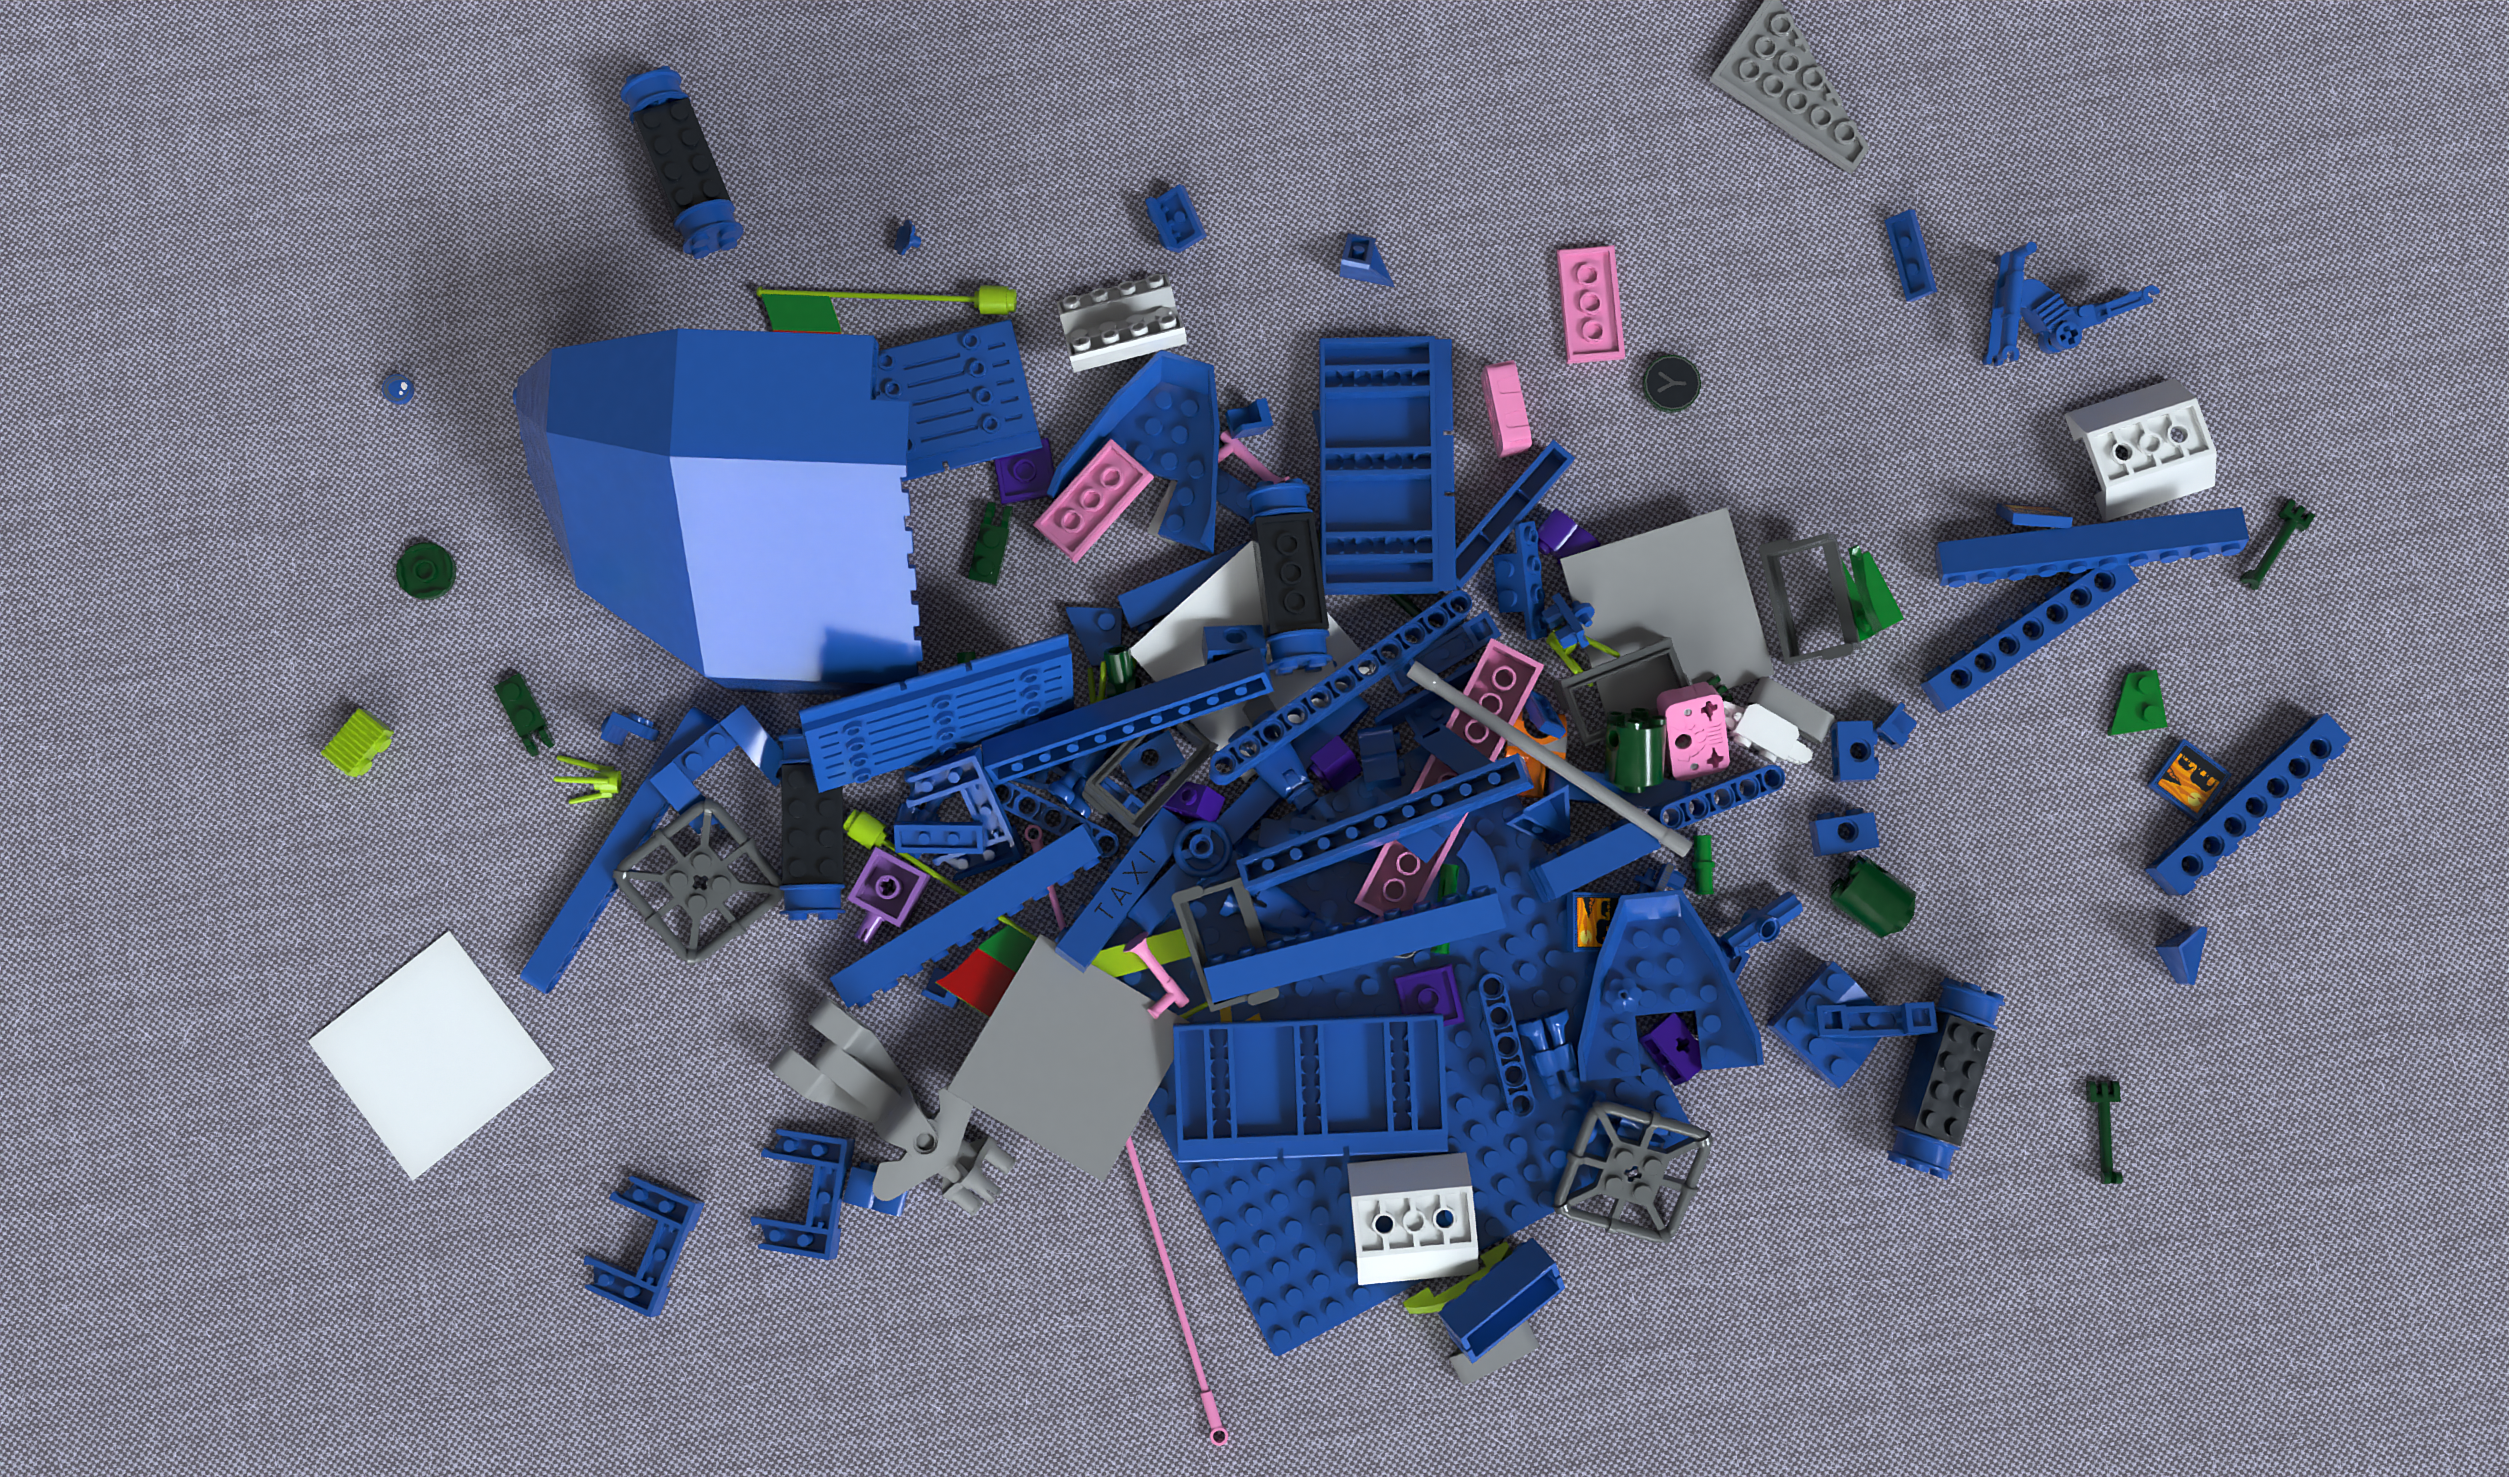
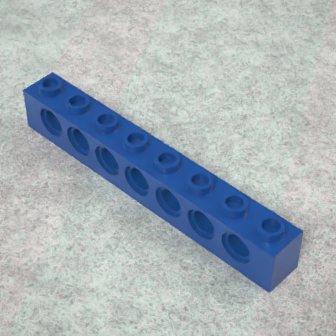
[1920,565,2139,713]
[2144,713,2351,896]

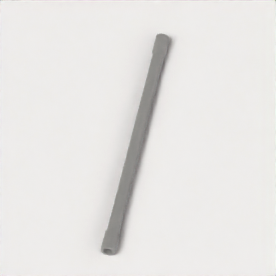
[1406,661,1693,857]

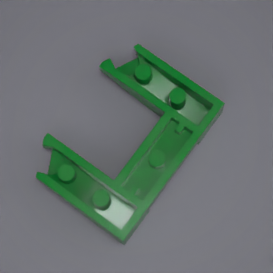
[1841,545,1904,642]

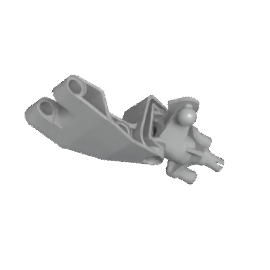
[768,996,1017,1216]

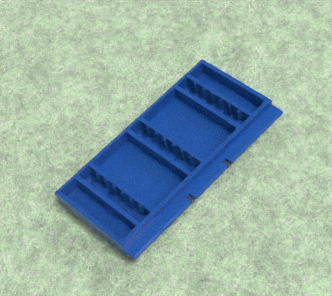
[876,319,1043,482]
[1319,336,1456,595]
[798,632,1074,793]
[1173,1013,1448,1163]

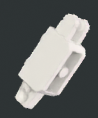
[1723,701,1813,765]

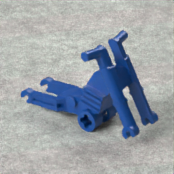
[1982,241,2160,367]

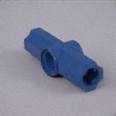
[1718,891,1803,960]

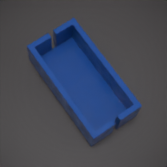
[1527,818,1661,903]
[1438,1237,1565,1364]

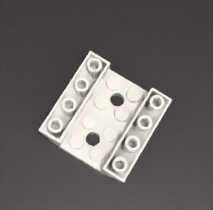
[1057,273,1187,373]
[2064,378,2217,522]
[1347,1152,1478,1285]

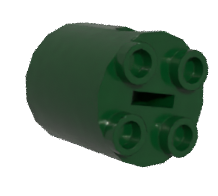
[1604,708,1667,793]
[1829,854,1916,939]

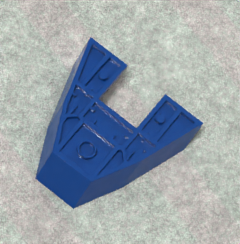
[1047,350,1220,554]
[1577,889,1764,1081]

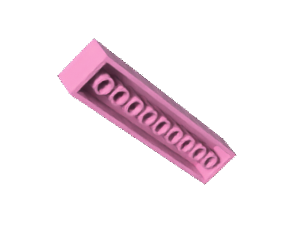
[1354,638,1544,917]

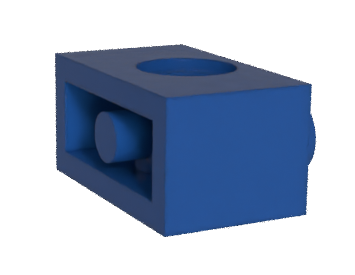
[1202,625,1267,665]
[1830,721,1879,783]
[1120,730,1186,791]
[1808,808,1880,857]

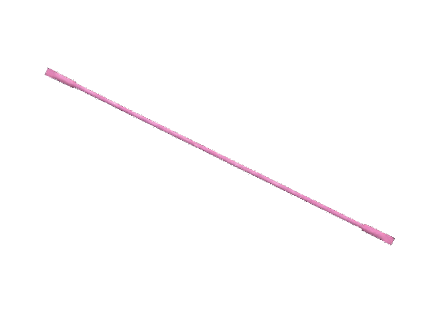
[1025,825,1228,1446]

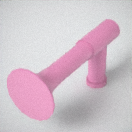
[1218,430,1290,484]
[1123,931,1189,1019]

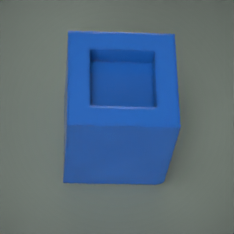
[1225,398,1274,439]
[1875,702,1917,750]
[921,968,960,1008]

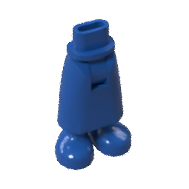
[1228,710,1319,812]
[1218,871,1326,938]

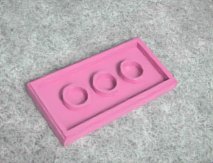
[1556,245,1625,364]
[1033,439,1154,564]

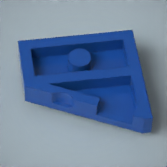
[1066,607,1123,667]

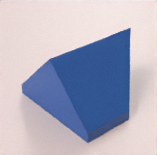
[1339,233,1395,287]
[1505,784,1571,846]
[2155,926,2208,985]

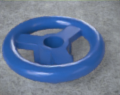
[1173,820,1233,878]

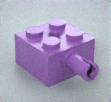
[847,847,932,944]

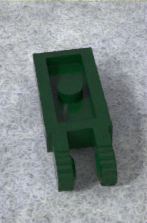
[968,502,1013,586]
[493,673,556,757]

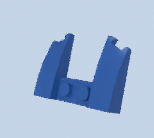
[649,703,783,834]
[1372,723,1493,864]
[906,747,1026,881]
[751,1129,855,1260]
[584,1175,705,1318]

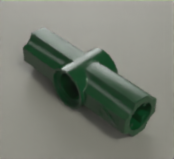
[1104,645,1142,698]

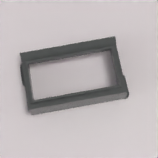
[1759,533,1862,665]
[1553,637,1691,746]
[1082,721,1219,837]
[1171,873,1280,1012]

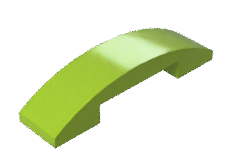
[1402,1241,1512,1314]

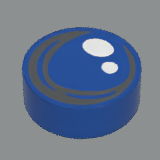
[382,374,414,405]

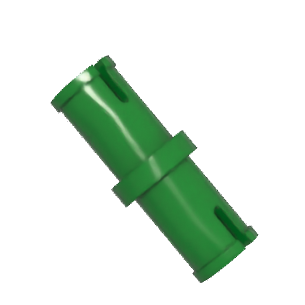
[1691,835,1715,895]

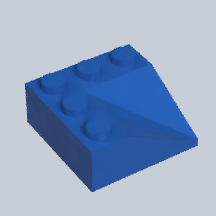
[1766,961,1881,1089]

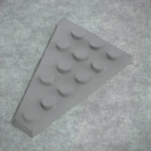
[1709,0,1870,175]

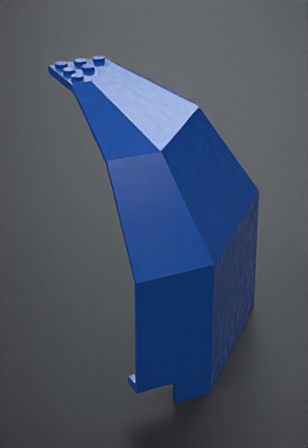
[513,328,925,695]

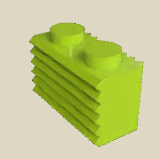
[321,708,394,777]

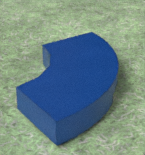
[1456,830,1500,895]

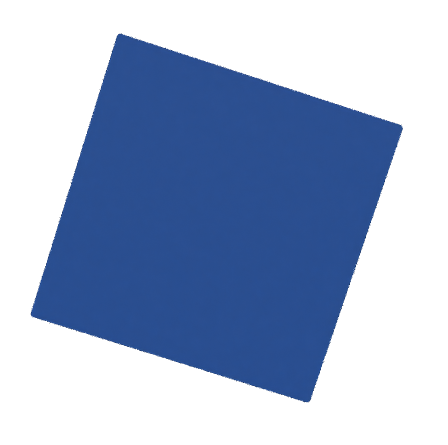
[1067,746,1690,1356]

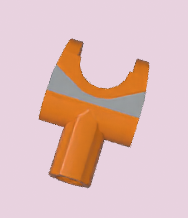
[1504,710,1567,799]

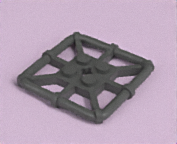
[613,798,784,966]
[1552,1100,1713,1244]

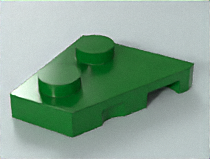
[2107,670,2168,736]

